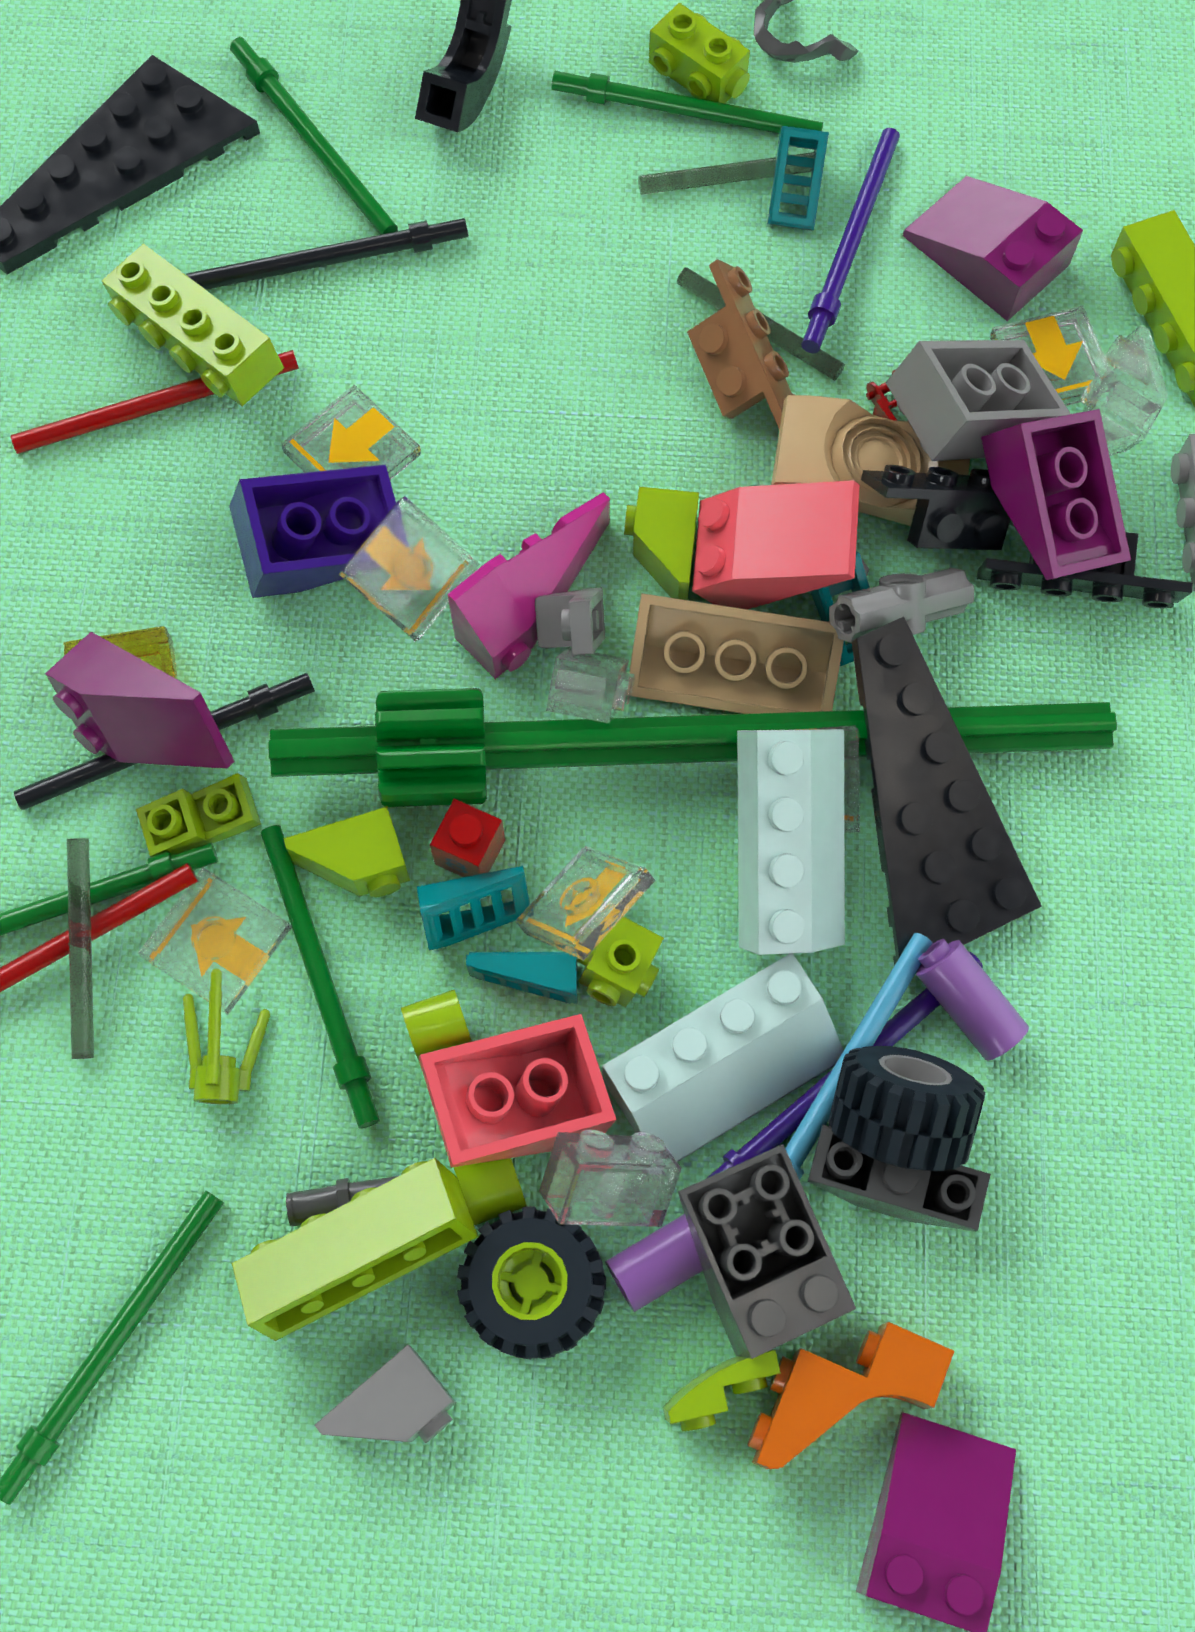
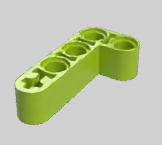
[401,990,527,1225]

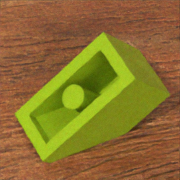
[624,486,699,600]
[283,807,410,897]

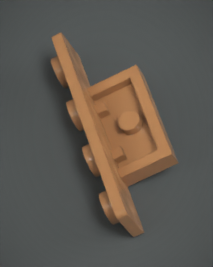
[687,259,795,429]

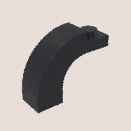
[415,0,512,132]

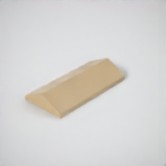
[626,593,844,714]

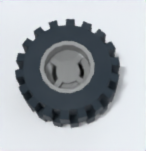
[828,1046,985,1171]

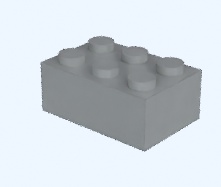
[886,340,1070,461]

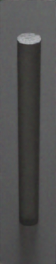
[638,152,814,195]
[677,267,845,381]
[67,838,94,1059]

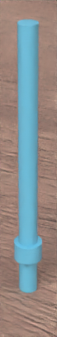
[785,932,933,1180]

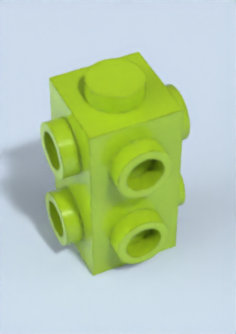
[649,3,750,103]

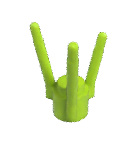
[183,968,270,1104]

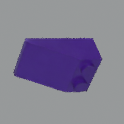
[229,465,409,598]

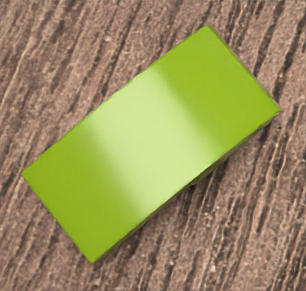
[136,773,261,857]
[663,1349,781,1431]

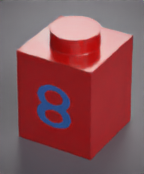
[430,799,505,877]

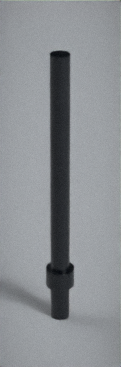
[186,218,468,290]
[14,673,315,810]

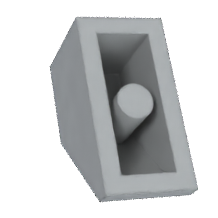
[315,1345,456,1443]

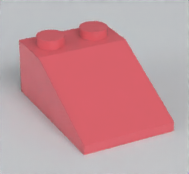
[692,480,860,609]
[419,1014,617,1168]

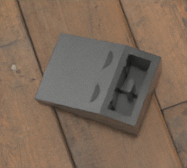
[678,1144,856,1359]

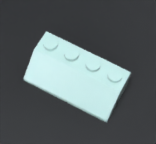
[737,729,845,955]
[602,954,844,1173]

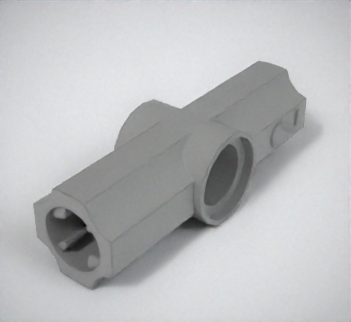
[829,568,974,642]

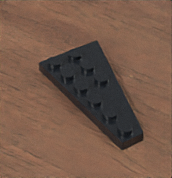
[0,55,260,275]
[852,616,1042,966]

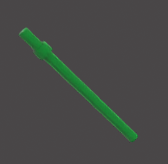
[230,37,398,235]
[551,71,824,134]
[261,825,380,1129]
[0,842,218,936]
[0,1191,224,1505]

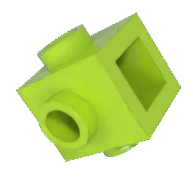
[577,912,664,1008]

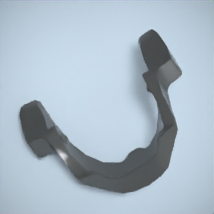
[754,0,859,63]

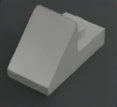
[535,587,605,655]

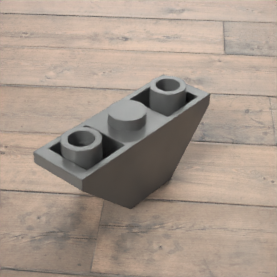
[808,1125,991,1232]

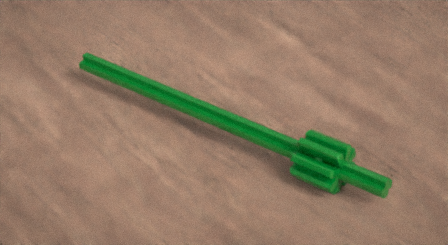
[268,688,1117,807]

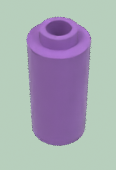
[916,939,1029,1061]
[605,1214,703,1312]

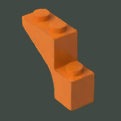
[748,1322,954,1469]

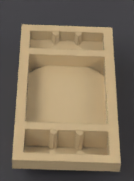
[771,395,970,526]

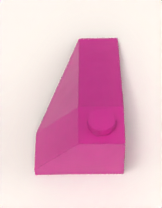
[448,493,610,679]

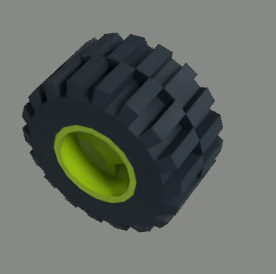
[457,1207,606,1360]

